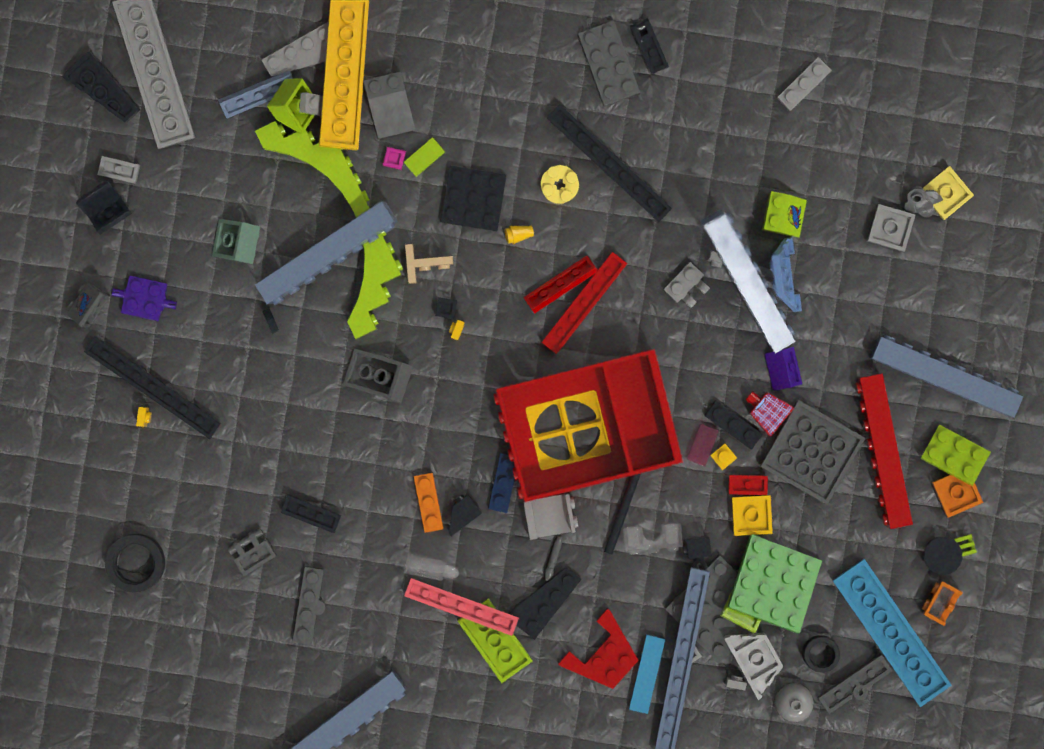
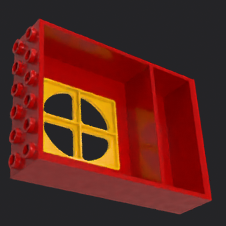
[494,349,683,502]

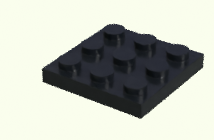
[441,166,507,232]

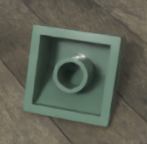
[212,219,260,264]

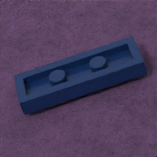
[489,453,516,513]

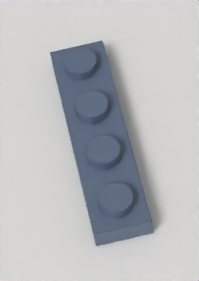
[218,71,293,118]

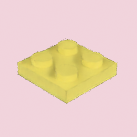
[923,166,974,220]

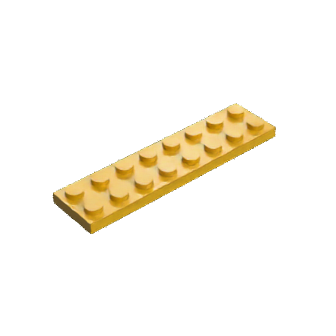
[319,0,369,150]

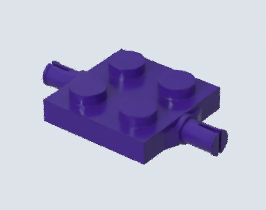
[112,276,177,322]

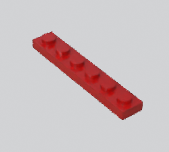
[541,252,628,354]

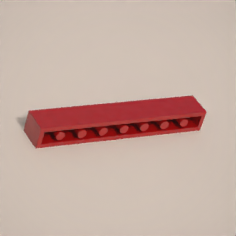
[855,374,913,529]

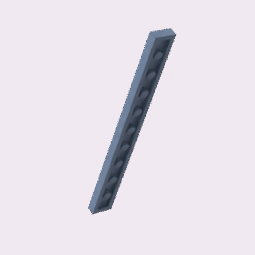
[655,567,710,749]

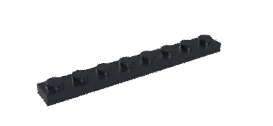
[547,104,672,223]
[84,336,222,439]

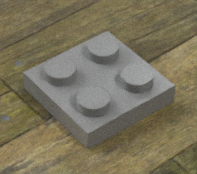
[867,204,915,252]

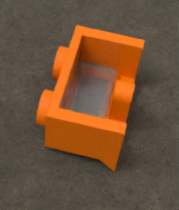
[922,581,963,626]

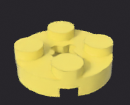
[541,165,579,204]

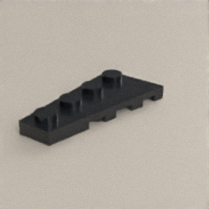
[61,51,140,122]
[508,567,582,640]

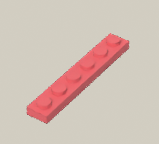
[404,578,519,636]

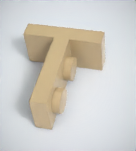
[405,244,454,284]

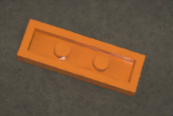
[414,473,444,533]

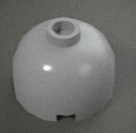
[775,683,814,722]

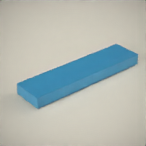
[629,634,665,714]

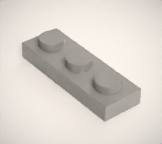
[777,57,832,111]

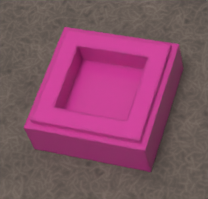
[383,147,406,170]

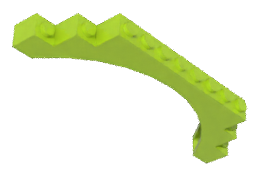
[255,121,403,339]

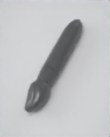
[545,535,562,581]

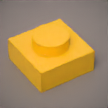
[449,320,465,340]
[136,407,152,427]
[710,443,737,470]

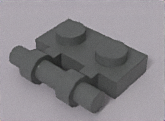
[227,528,277,576]

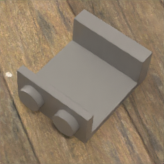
[524,493,578,540]

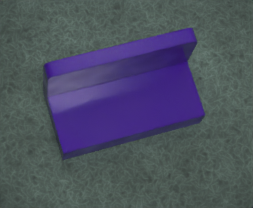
[765,347,803,391]

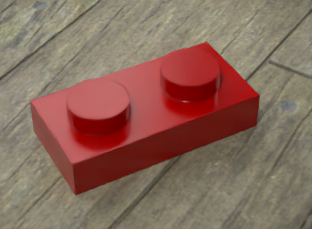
[728,475,768,495]

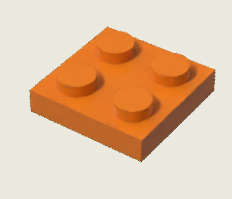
[932,475,983,518]

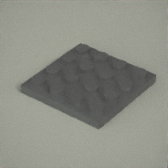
[760,400,865,505]
[665,555,762,663]

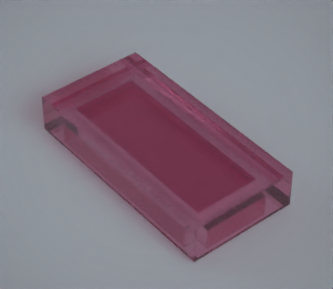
[687,424,719,466]

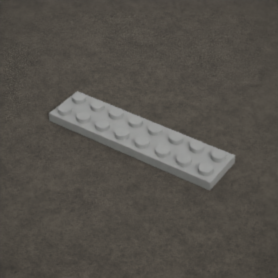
[112,0,196,149]

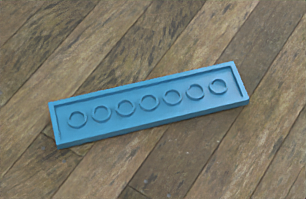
[832,559,952,707]

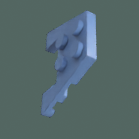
[770,237,802,312]

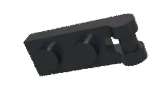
[630,18,669,75]

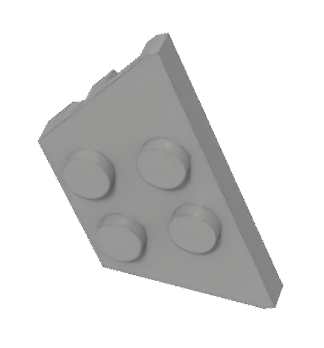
[723,632,783,700]

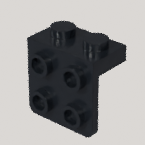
[76,181,132,235]

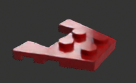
[558,608,639,689]

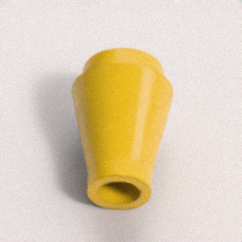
[505,225,534,244]

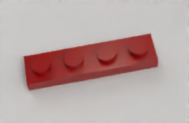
[524,256,598,314]

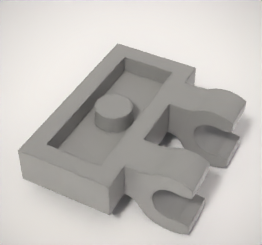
[664,262,710,308]

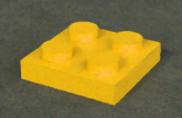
[732,495,773,536]

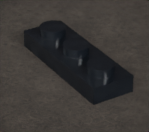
[705,401,763,450]
[281,495,342,533]

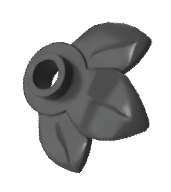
[904,186,943,217]

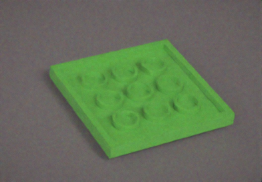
[727,534,822,634]

